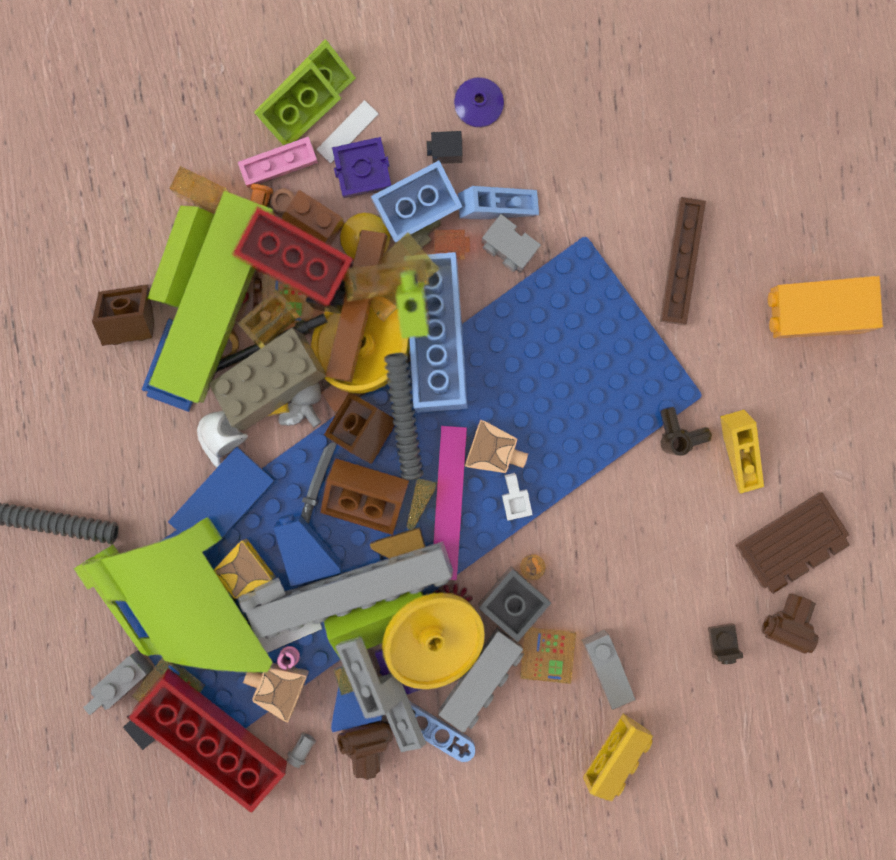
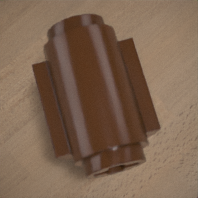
[761,594,819,654]
[337,720,392,780]

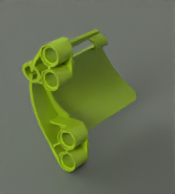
[73,517,273,672]

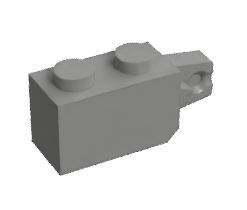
[83,650,155,715]

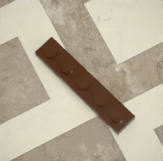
[660,197,706,326]

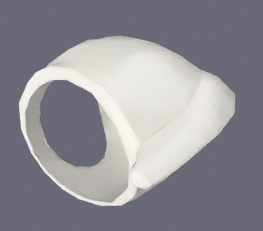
[197,411,248,468]

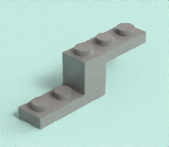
[336,637,426,752]

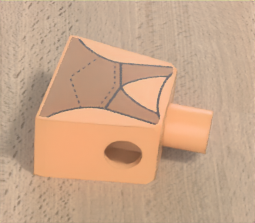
[465,420,528,473]
[243,663,309,722]

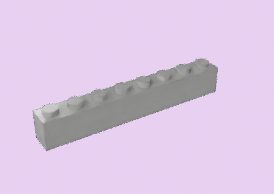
[246,542,453,639]

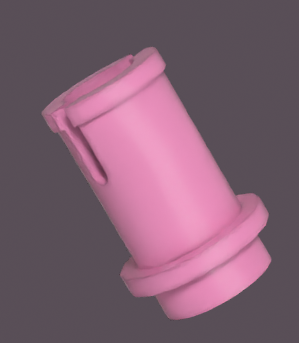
[278,646,300,669]

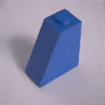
[274,514,342,586]
[331,665,383,732]

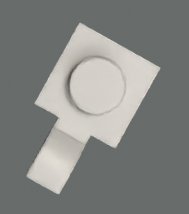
[502,473,533,520]

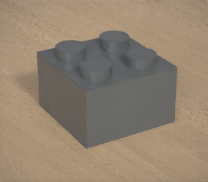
[478,566,551,642]

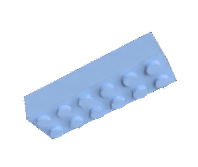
[405,252,468,413]

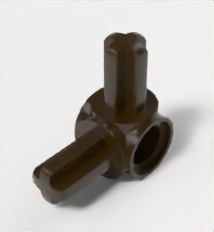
[660,407,712,456]

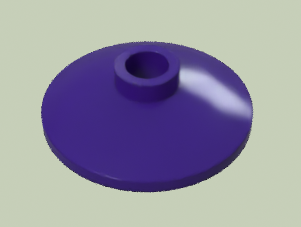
[454,77,504,127]

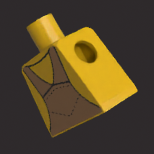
[214,538,276,599]

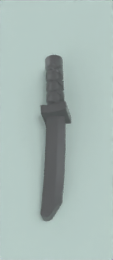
[301,442,337,524]

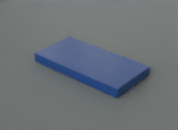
[168,447,275,556]

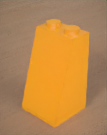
[768,276,883,338]

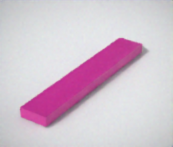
[434,426,467,580]

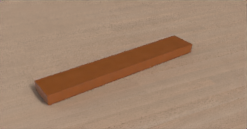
[325,230,388,383]

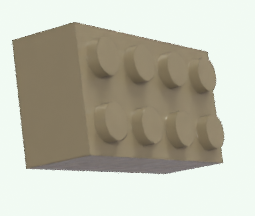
[209,328,326,431]

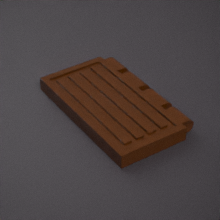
[736,492,850,594]

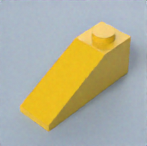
[720,410,764,494]

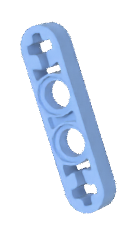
[409,701,475,762]

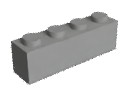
[439,628,524,733]

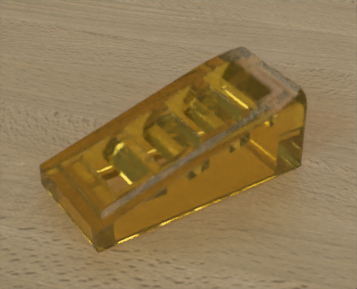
[406,478,437,530]

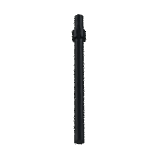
[215,313,328,373]

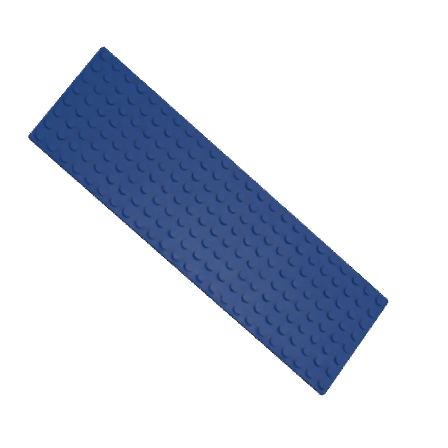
[116,237,701,728]

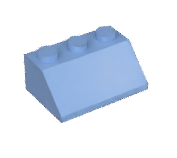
[371,161,463,242]

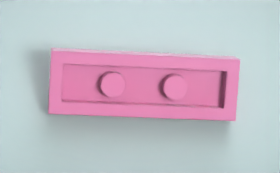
[238,137,318,188]

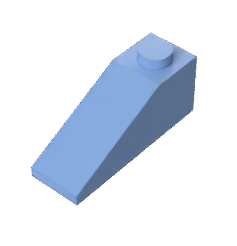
[458,186,539,220]

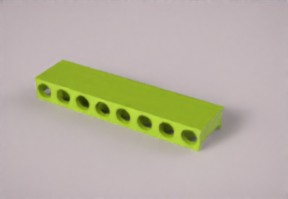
[149,191,276,403]

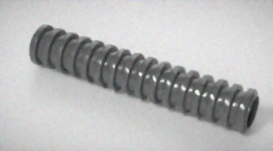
[384,353,423,480]
[0,502,119,545]

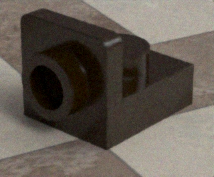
[708,624,743,664]

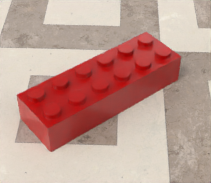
[128,668,287,813]

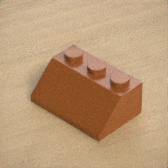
[320,458,409,535]

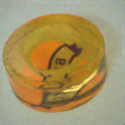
[520,554,546,580]

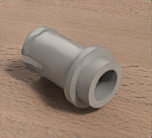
[287,732,316,768]

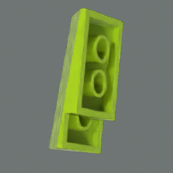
[254,39,356,146]
[147,205,215,308]
[324,591,424,660]

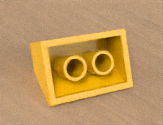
[583,714,653,801]

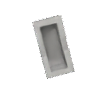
[481,214,541,273]

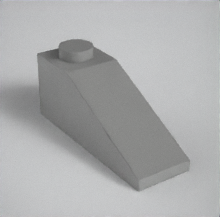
[582,630,635,710]

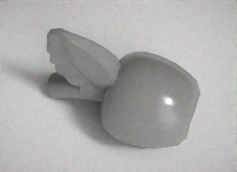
[278,382,321,428]

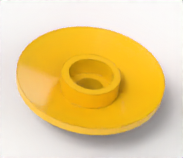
[340,213,390,260]

